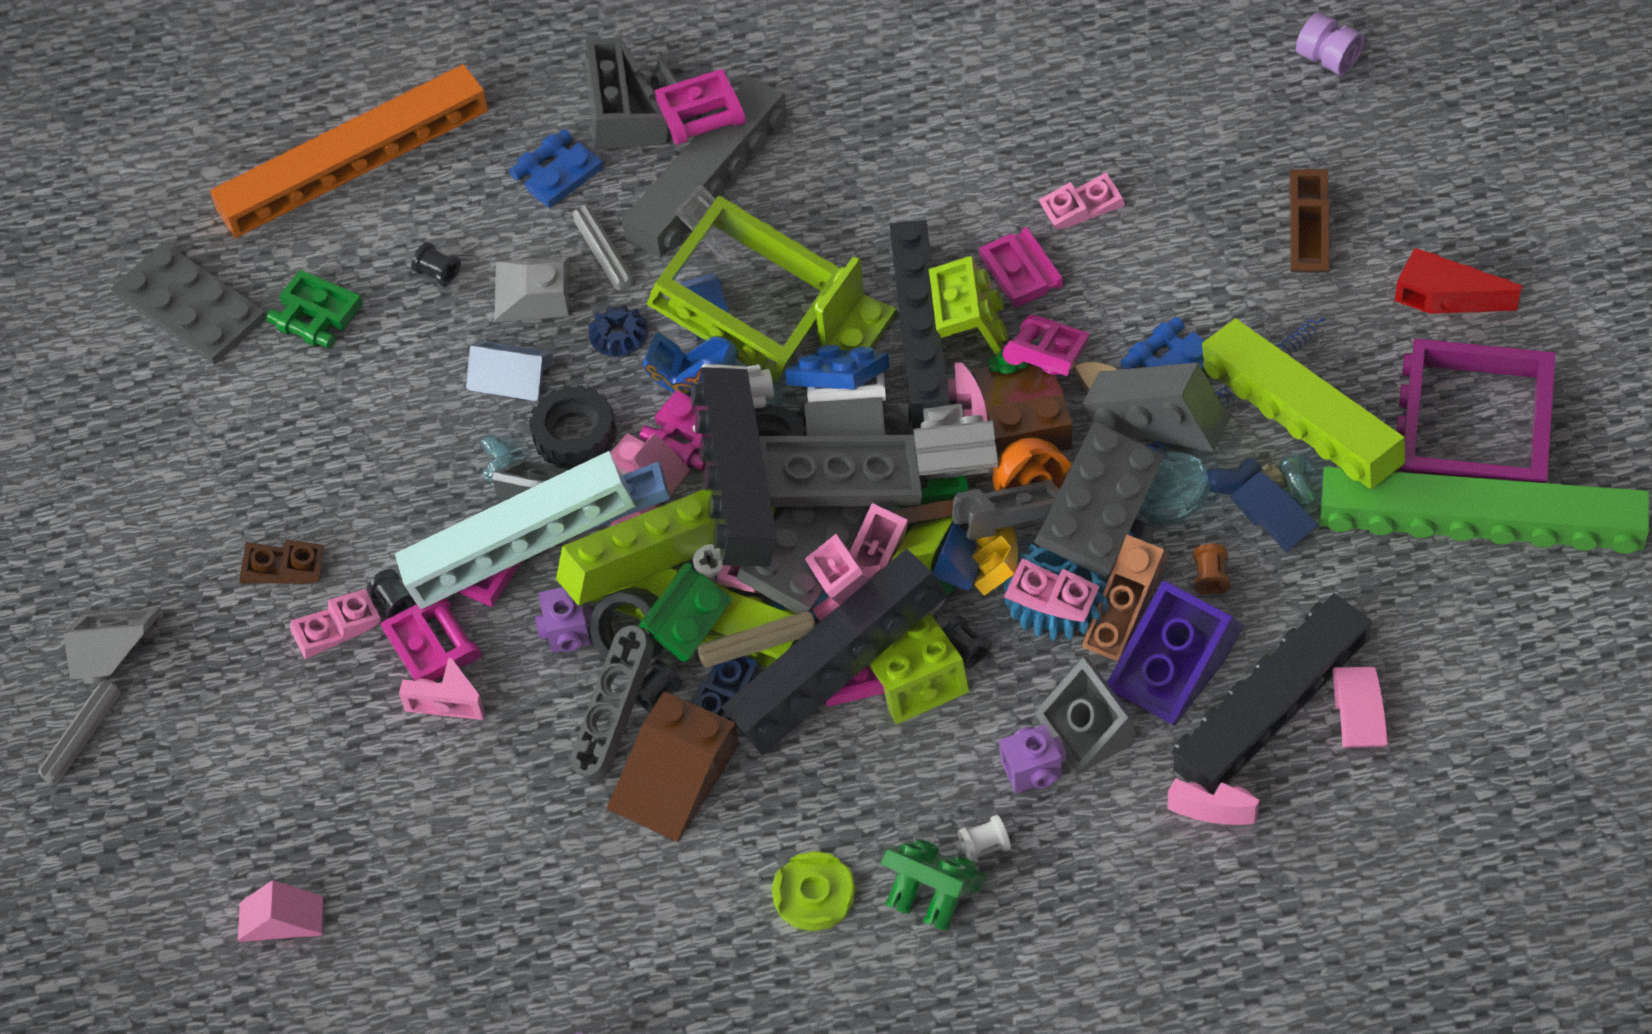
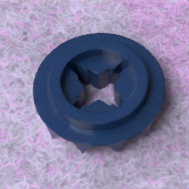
[588,304,648,357]

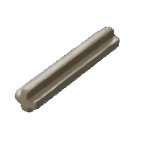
[698,611,816,667]

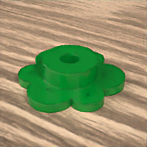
[987,350,1028,374]

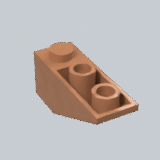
[1081,535,1170,662]

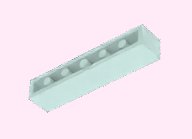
[395,451,635,609]

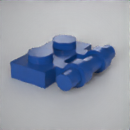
[509,129,604,208]
[1120,317,1206,373]

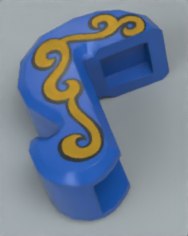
[643,333,738,396]

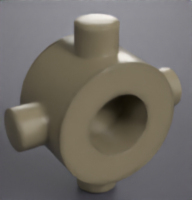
[1262,464,1285,487]

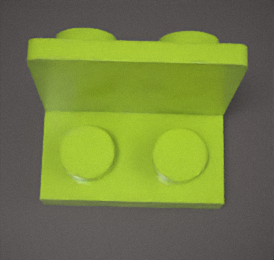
[814,256,897,351]
[929,256,1008,355]
[869,612,969,725]

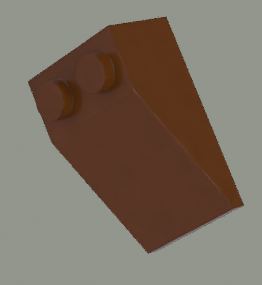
[972,363,1072,458]
[607,691,739,842]

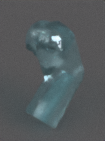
[480,434,514,485]
[1279,454,1317,506]

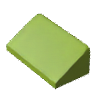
[891,516,953,571]

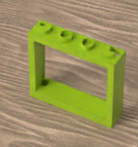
[646,196,840,383]

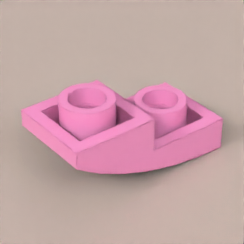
[1039,172,1125,229]
[948,363,987,421]
[1004,558,1099,622]
[290,589,380,659]
[1333,667,1388,748]
[1167,778,1260,825]

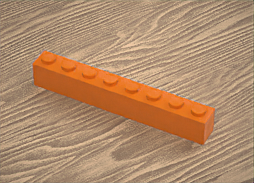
[209,64,488,239]

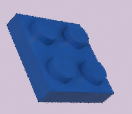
[785,345,890,390]

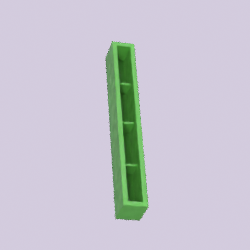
[1319,467,1649,554]

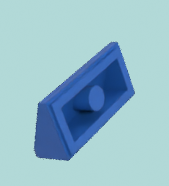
[933,522,979,591]

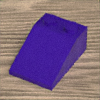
[1107,580,1244,726]

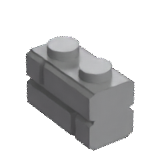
[913,415,998,481]

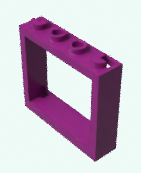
[1396,338,1556,483]

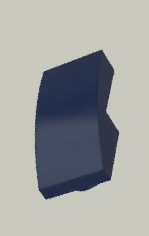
[1230,471,1318,553]
[692,656,761,721]

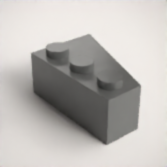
[585,38,668,149]
[1082,362,1230,452]

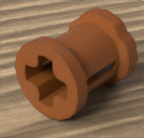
[1193,543,1230,594]

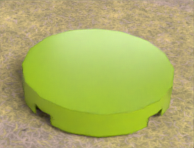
[771,851,856,931]

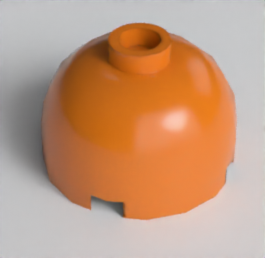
[992,438,1072,491]

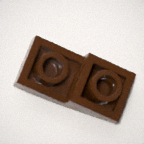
[239,539,325,584]

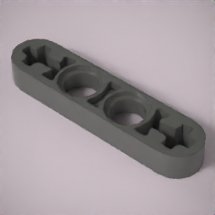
[570,625,654,780]

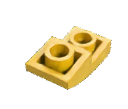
[972,526,1018,596]

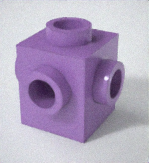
[535,587,592,653]
[999,724,1066,794]

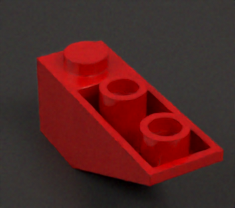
[1394,248,1523,314]

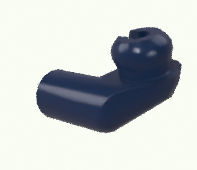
[1202,458,1261,495]

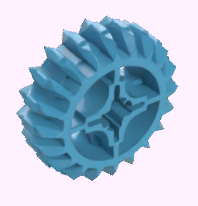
[1003,544,1112,642]

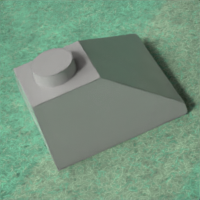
[494,256,569,322]
[63,608,159,684]

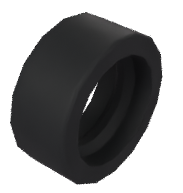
[590,587,665,667]

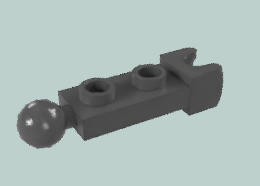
[952,480,1060,540]

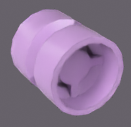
[1296,12,1364,76]

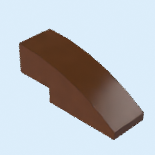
[1289,169,1329,273]

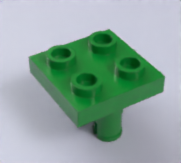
[881,839,987,931]

